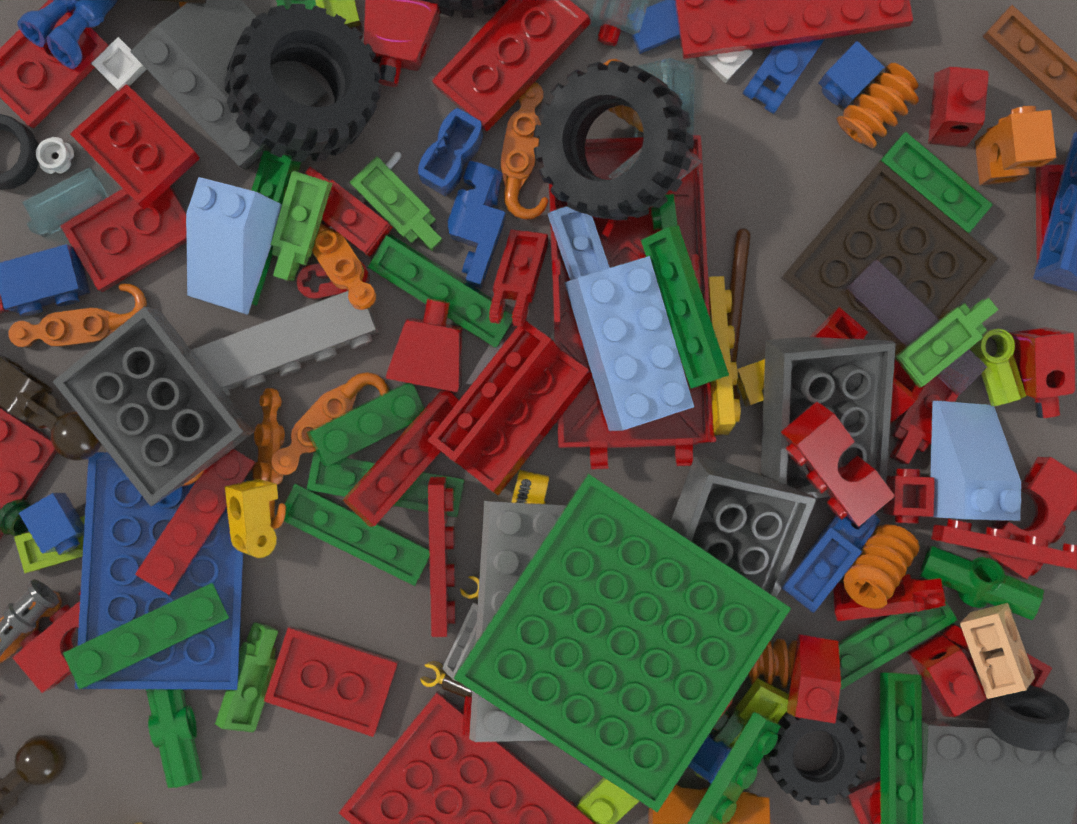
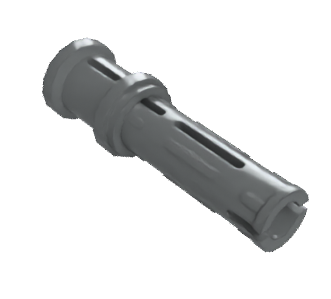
[0,579,59,656]

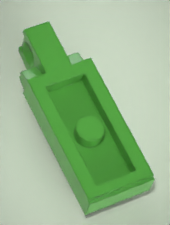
[350,156,442,251]
[270,171,332,281]
[895,298,999,387]
[215,622,278,733]

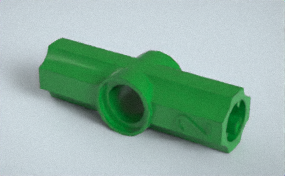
[919,545,1044,620]
[146,689,203,788]

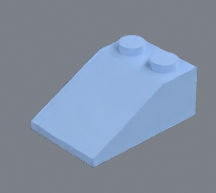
[186,177,282,315]
[930,401,1021,521]

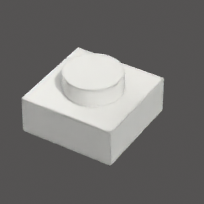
[91,37,147,91]
[699,50,753,83]

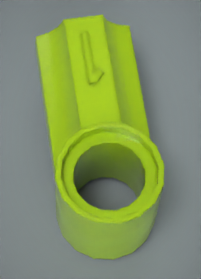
[969,329,1026,406]

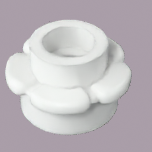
[36,137,74,174]

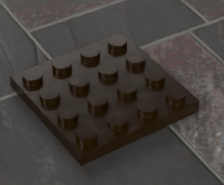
[781,161,998,360]

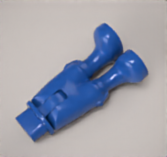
[17,0,118,69]

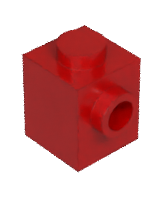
[883,468,935,523]

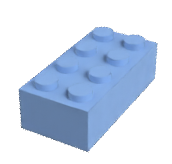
[565,256,694,431]

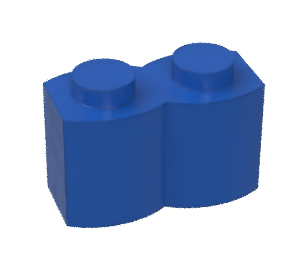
[418,108,483,196]

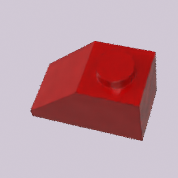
[787,634,841,724]

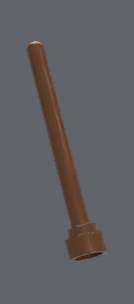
[727,228,751,401]

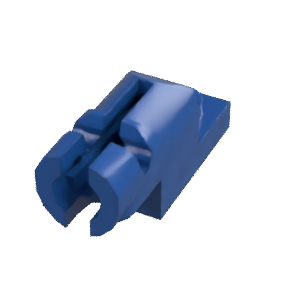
[447,161,506,289]
[781,514,880,613]

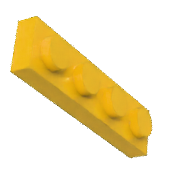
[708,276,741,435]

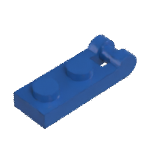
[742,39,825,115]

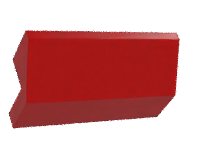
[428,320,592,496]

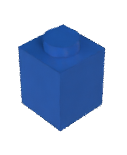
[818,41,884,109]
[19,493,84,555]

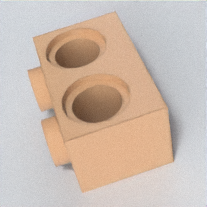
[960,603,1035,699]

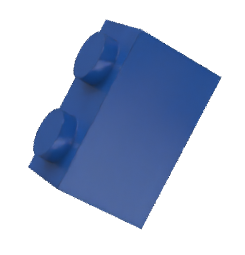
[0,244,90,317]

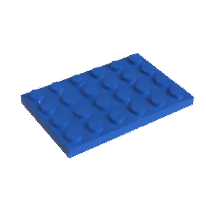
[75,452,247,690]

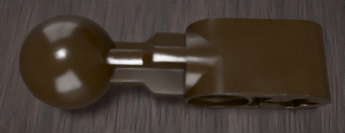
[0,355,102,461]
[0,735,66,819]

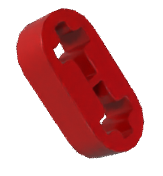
[297,261,370,300]

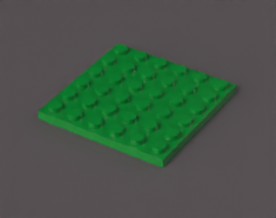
[454,474,791,812]

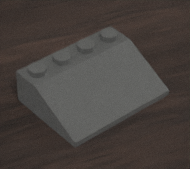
[130,0,328,170]
[52,306,255,506]
[761,337,896,498]
[669,455,816,598]
[922,718,1077,824]

